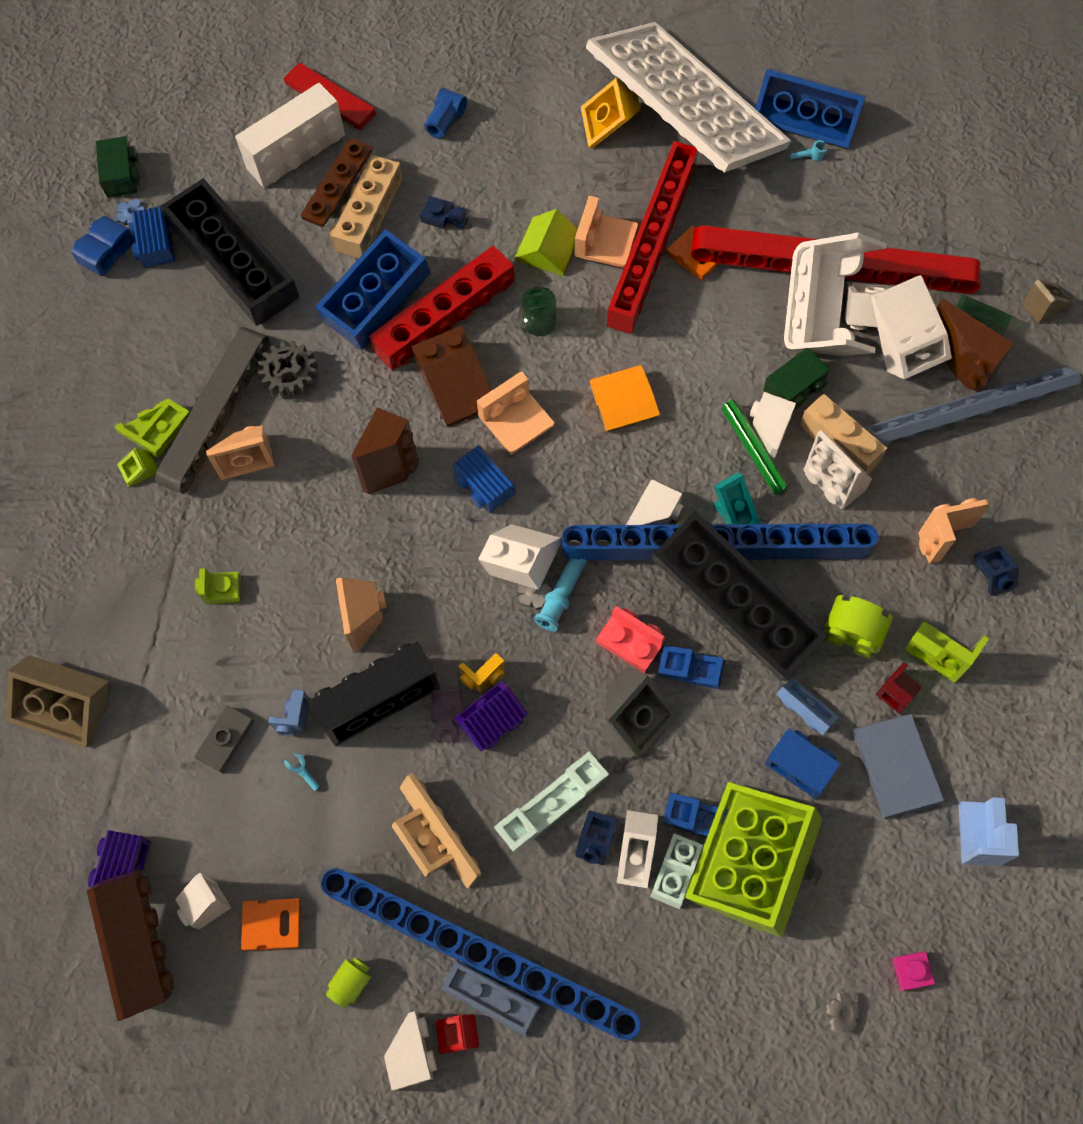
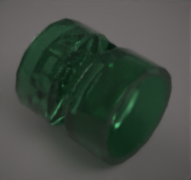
[521,286,557,336]

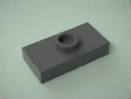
[194,705,255,773]

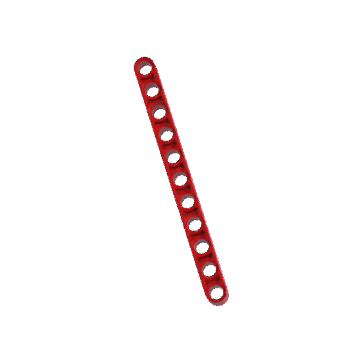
[691,226,981,294]

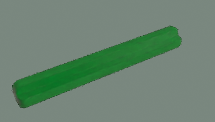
[722,400,788,495]

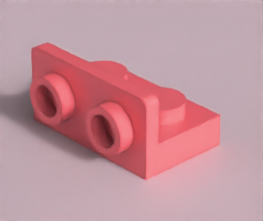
[596,606,665,674]

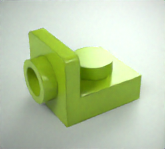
[195,568,241,605]

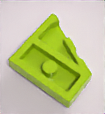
[114,398,190,458]

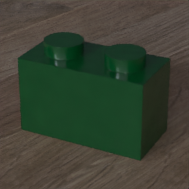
[96,136,140,198]
[763,348,830,409]

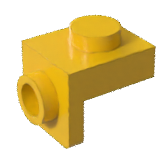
[458,653,506,693]

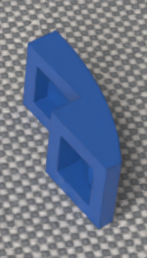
[658,645,725,689]
[663,793,729,838]

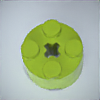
[823,595,893,658]

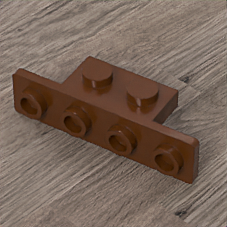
[301,139,372,227]

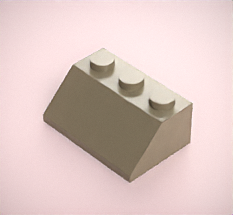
[6,655,109,748]

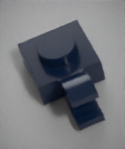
[420,196,468,229]

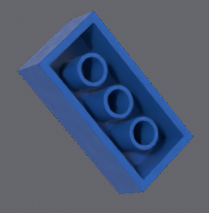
[315,229,431,350]

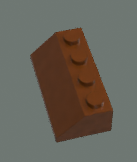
[86,869,174,1021]

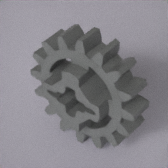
[258,341,318,398]

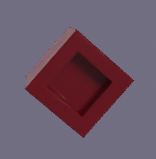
[875,662,921,714]

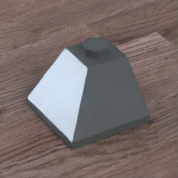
[605,667,678,759]

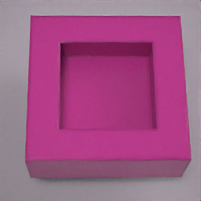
[892,951,935,991]

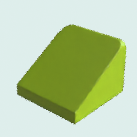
[117,448,158,487]

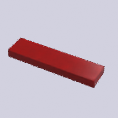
[283,62,376,130]

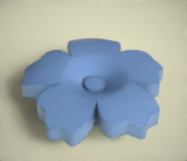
[115,198,144,225]

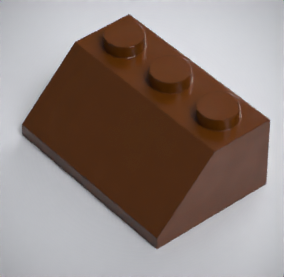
[351,408,419,494]

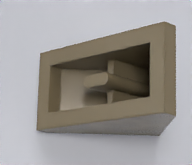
[1022,279,1073,324]

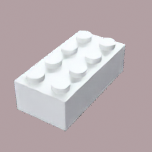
[235,83,345,188]

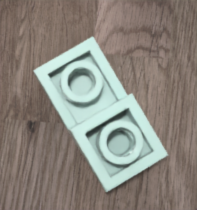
[650,833,703,909]

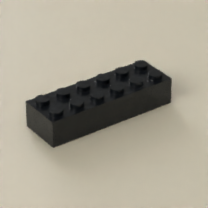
[160,178,300,326]
[650,511,828,680]

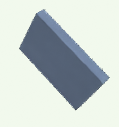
[852,714,944,819]

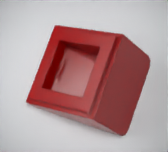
[435,1014,479,1054]

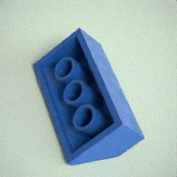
[755,68,867,148]

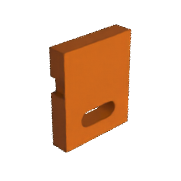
[666,225,719,281]
[241,898,301,951]

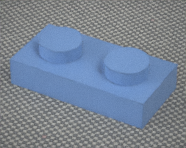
[776,678,839,735]

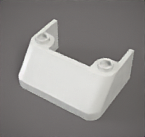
[784,233,887,356]

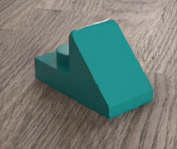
[713,472,760,524]

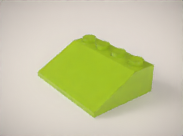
[685,782,823,938]

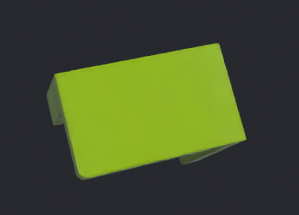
[904,622,990,683]

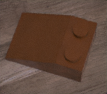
[937,298,1014,392]
[411,326,491,427]

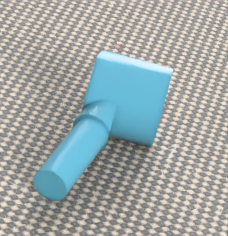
[789,140,827,161]
[284,753,320,791]

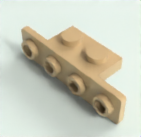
[392,773,481,888]

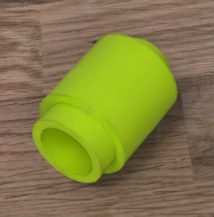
[326,957,372,1009]

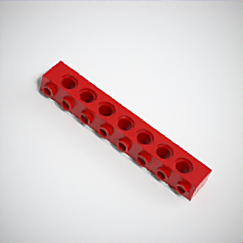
[607,141,698,334]

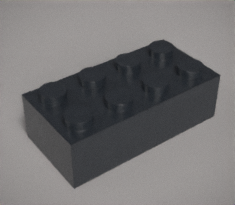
[309,641,440,746]

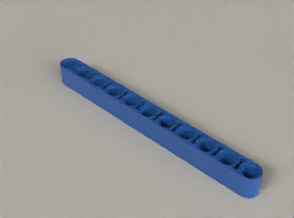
[561,524,879,560]
[321,868,641,1041]

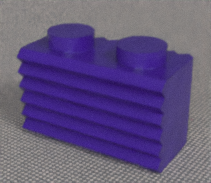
[454,682,528,751]
[88,830,151,887]

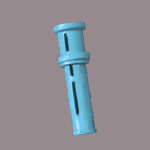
[534,559,588,632]

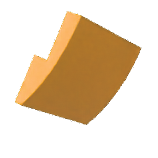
[589,365,660,432]

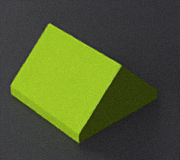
[514,209,578,276]

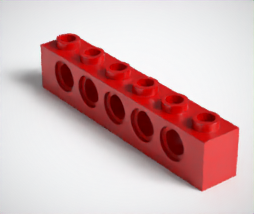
[369,245,515,371]

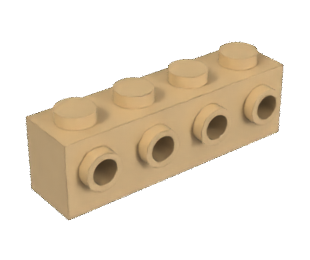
[330,155,403,258]

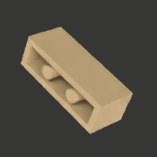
[799,394,887,474]

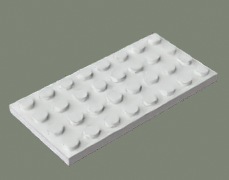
[586,22,791,173]

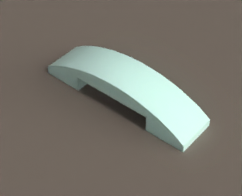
[494,751,609,852]

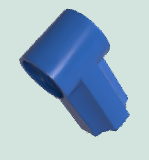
[424,88,467,139]

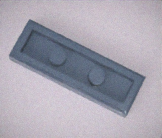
[440,960,541,1037]

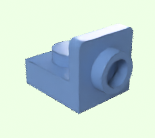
[269,689,310,736]

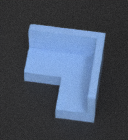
[958,797,1019,866]

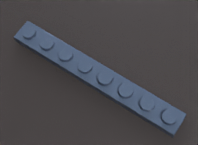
[863,366,1081,446]

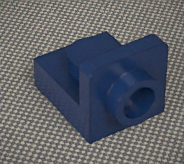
[974,545,1019,596]
[575,810,618,866]

